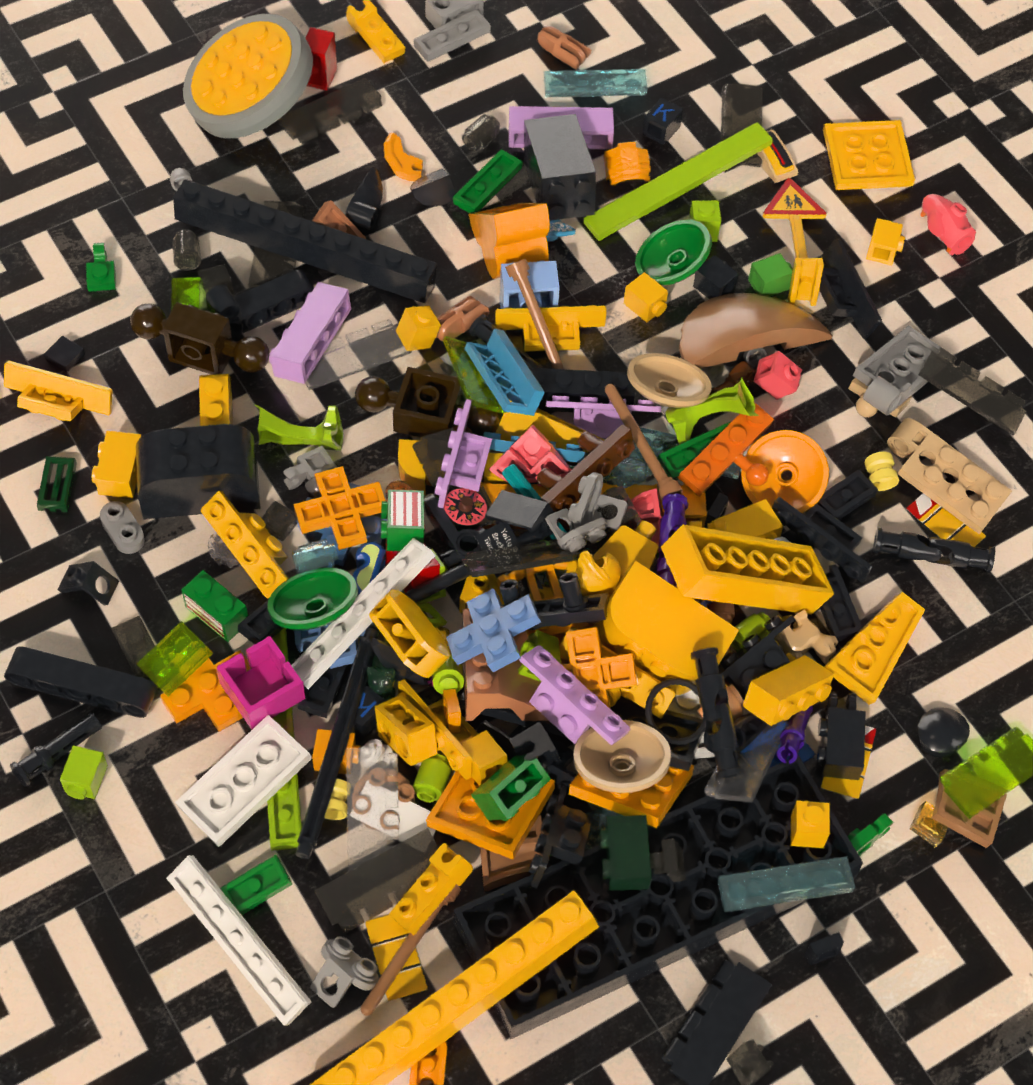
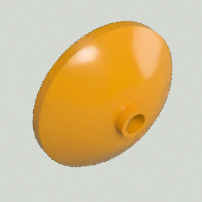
[741,430,829,513]

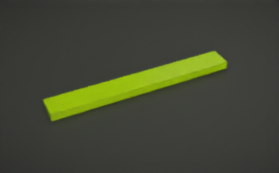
[584,122,773,241]
[267,628,302,851]

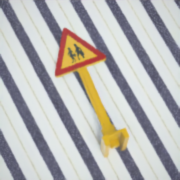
[763,178,826,306]

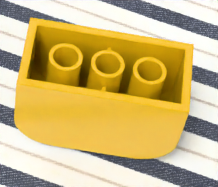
[593,561,739,695]

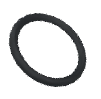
[645,678,706,745]

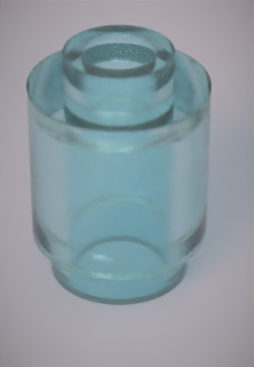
[292,539,338,574]

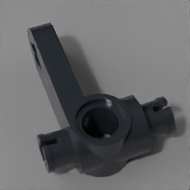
[424,493,495,571]

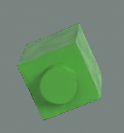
[748,253,793,296]

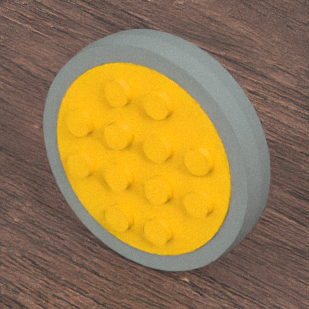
[183,14,313,138]

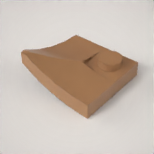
[931,769,1008,848]
[480,815,547,892]

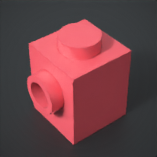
[753,351,802,400]

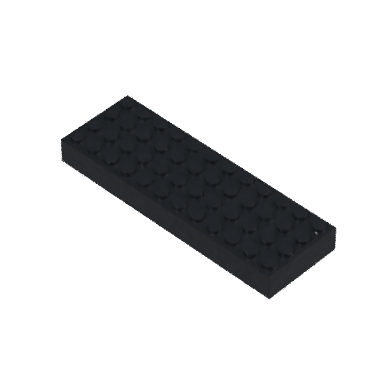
[454,755,863,1040]

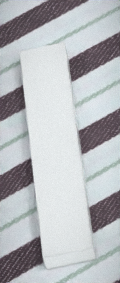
[291,538,436,689]
[167,855,311,1025]

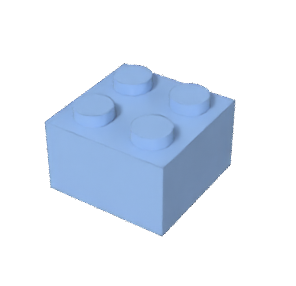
[499,261,560,309]

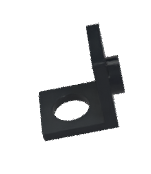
[57,561,119,606]

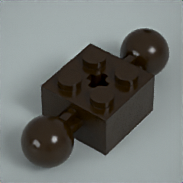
[130,302,270,375]
[355,367,502,443]

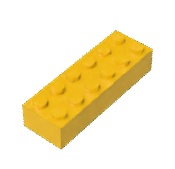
[661,524,834,615]

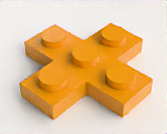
[293,466,386,550]
[541,627,639,708]
[160,642,250,732]

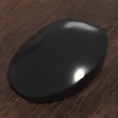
[917,707,970,758]

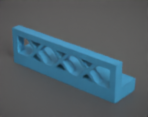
[465,329,545,416]

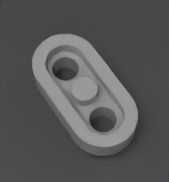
[100,501,145,554]

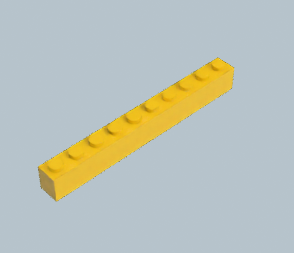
[310,890,599,1085]

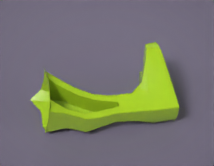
[665,378,759,445]
[254,404,343,451]

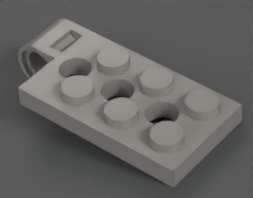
[853,325,953,416]

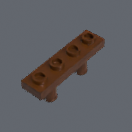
[537,424,635,513]

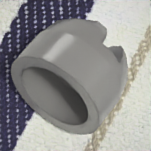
[170,168,192,191]

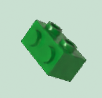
[471,754,551,821]

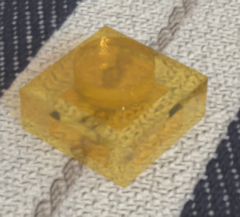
[909,801,948,847]

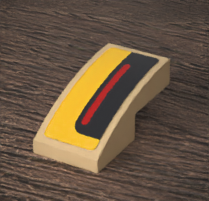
[757,129,798,183]

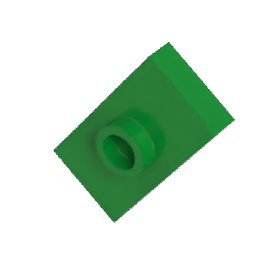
[220,854,293,915]

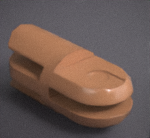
[537,26,592,70]
[436,296,490,342]

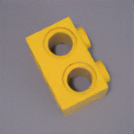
[374,695,438,766]

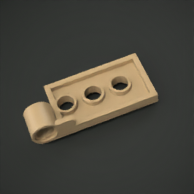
[887,418,1012,534]

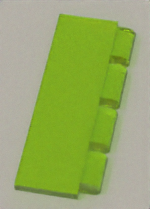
[443,336,506,414]
[940,727,1033,820]

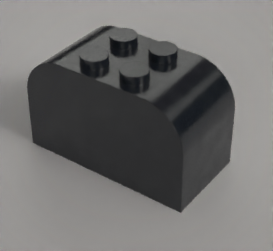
[136,424,261,520]

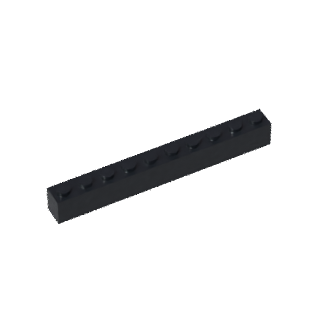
[173,179,437,304]

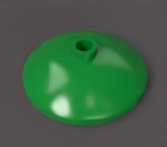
[635,220,712,285]
[267,568,358,630]

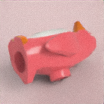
[921,194,976,255]

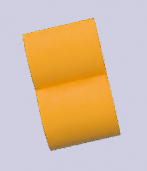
[469,203,550,279]

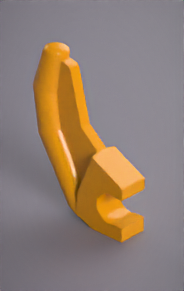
[383,133,423,181]

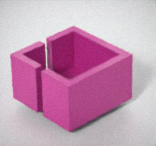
[216,636,305,730]

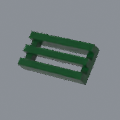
[36,456,77,512]

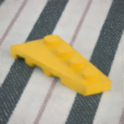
[824,592,925,705]

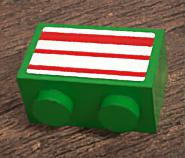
[381,489,424,551]
[181,570,248,642]

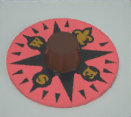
[444,488,487,525]

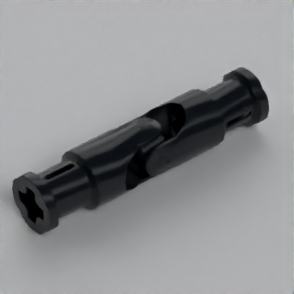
[873,527,996,573]
[690,648,744,779]

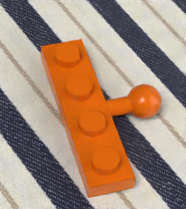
[678,402,774,497]

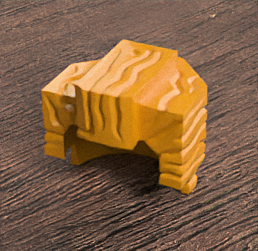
[603,142,651,185]

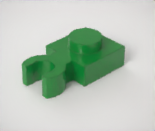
[847,813,894,856]

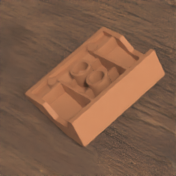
[462,609,549,721]

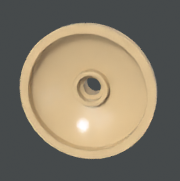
[627,353,712,408]
[574,720,671,793]

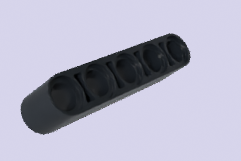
[4,646,158,718]

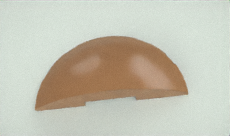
[679,293,833,368]

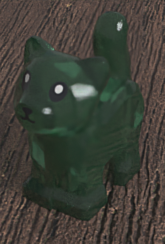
[366,654,396,701]

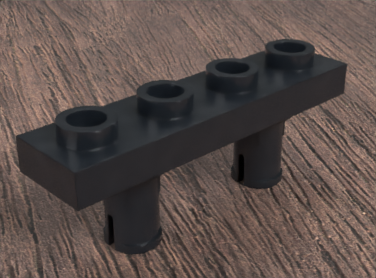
[499,572,610,630]

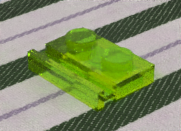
[136,621,213,696]

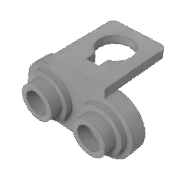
[568,472,628,530]
[545,508,607,553]
[310,936,378,1008]

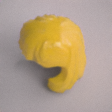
[565,551,621,597]

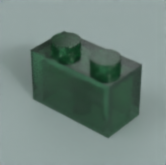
[600,815,651,890]

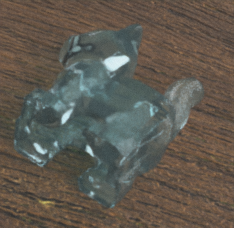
[603,449,653,489]

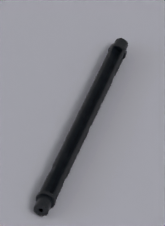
[296,628,379,859]

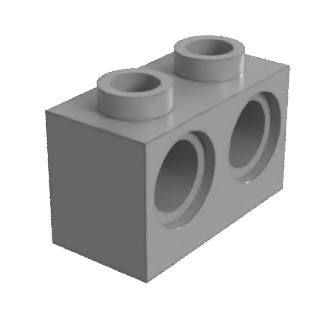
[425,0,484,28]

